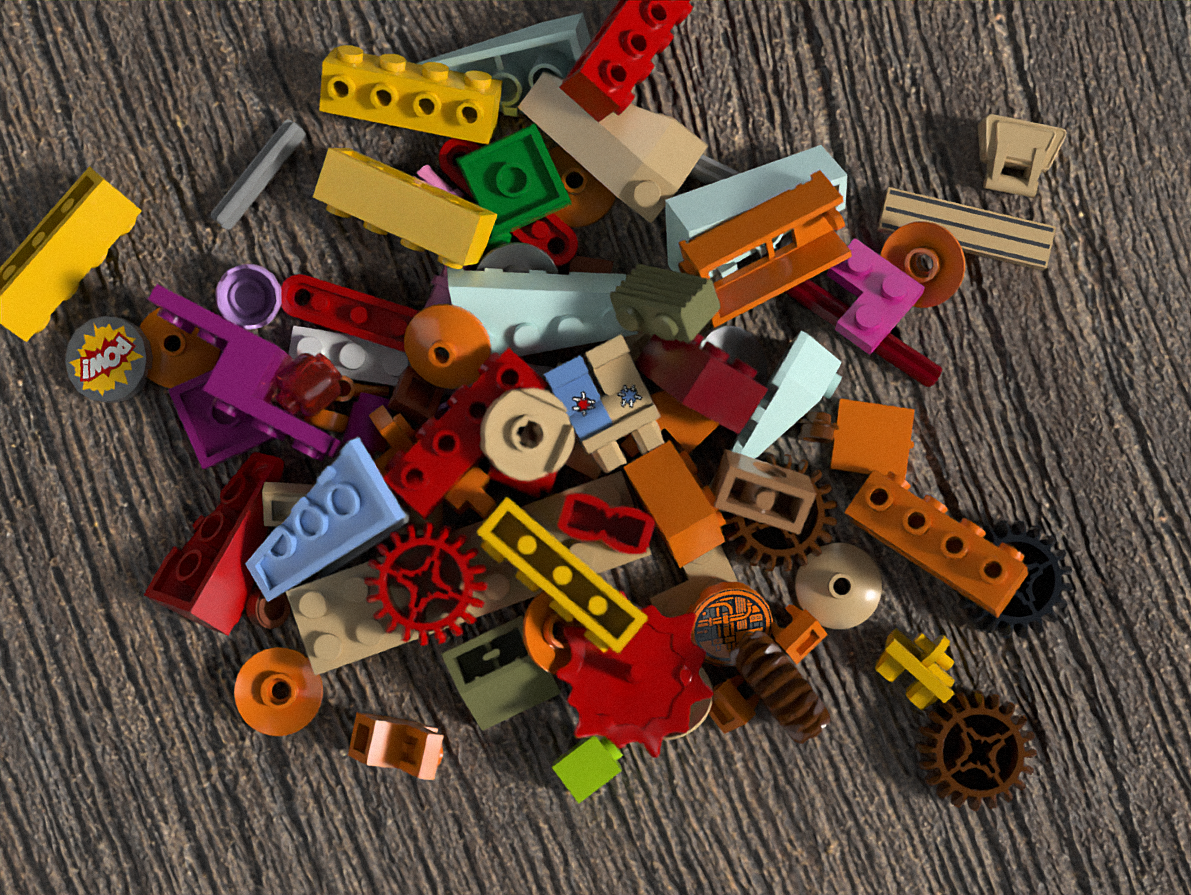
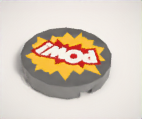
[65,316,153,403]

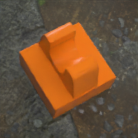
[445,464,497,520]
[771,604,828,665]
[708,675,759,734]

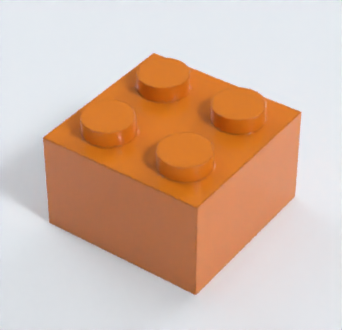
[623,440,726,568]

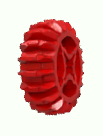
[364,522,488,646]

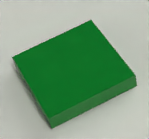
[456,124,572,238]

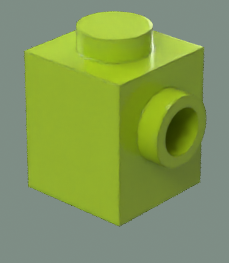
[552,735,623,803]

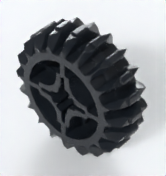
[952,520,1073,638]

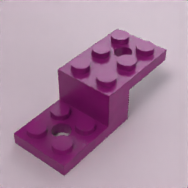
[148,283,345,462]

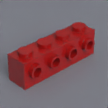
[559,0,693,123]
[383,347,548,520]

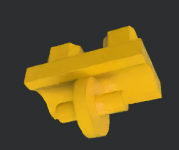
[875,628,955,710]

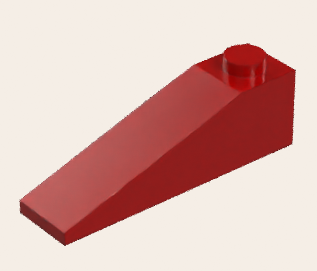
[143,452,285,636]

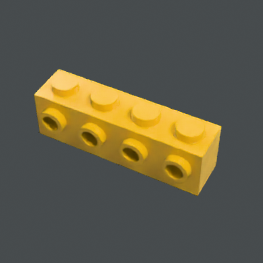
[319,45,503,145]
[313,148,498,269]
[0,166,142,342]
[477,497,648,653]

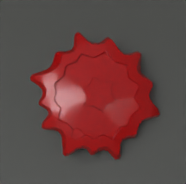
[556,590,714,758]

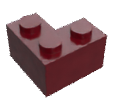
[634,333,768,434]

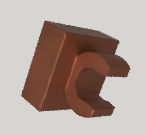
[387,365,445,426]

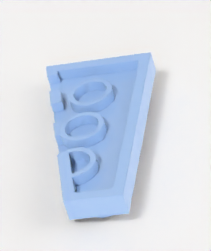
[245,437,406,602]

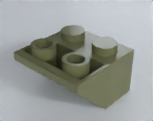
[441,613,562,731]

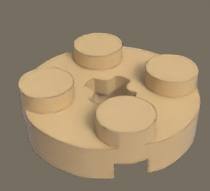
[480,388,574,481]

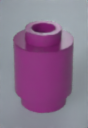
[342,392,394,459]

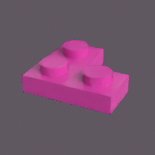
[827,238,925,355]

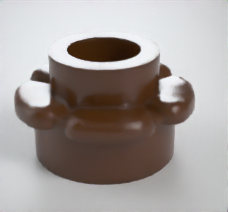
[796,411,839,443]

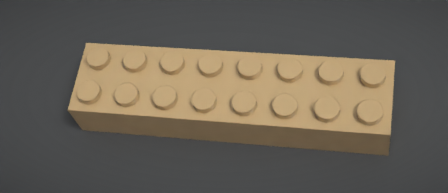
[286,471,651,676]

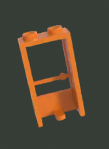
[678,170,852,328]

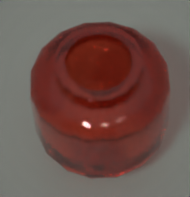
[275,352,342,418]

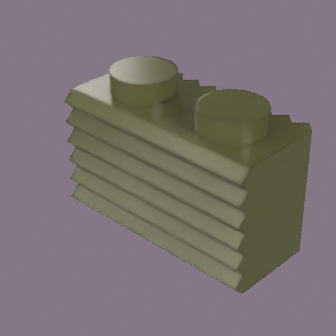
[610,264,721,344]

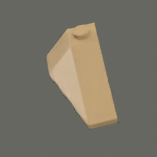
[518,71,708,223]

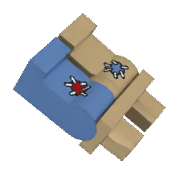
[543,334,664,474]

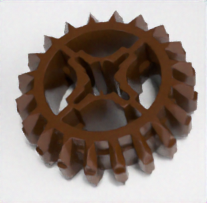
[723,454,837,571]
[729,630,830,744]
[915,690,1037,811]

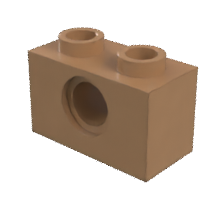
[710,449,816,534]

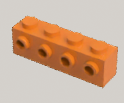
[844,469,1028,618]

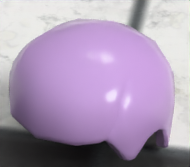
[215,264,282,330]

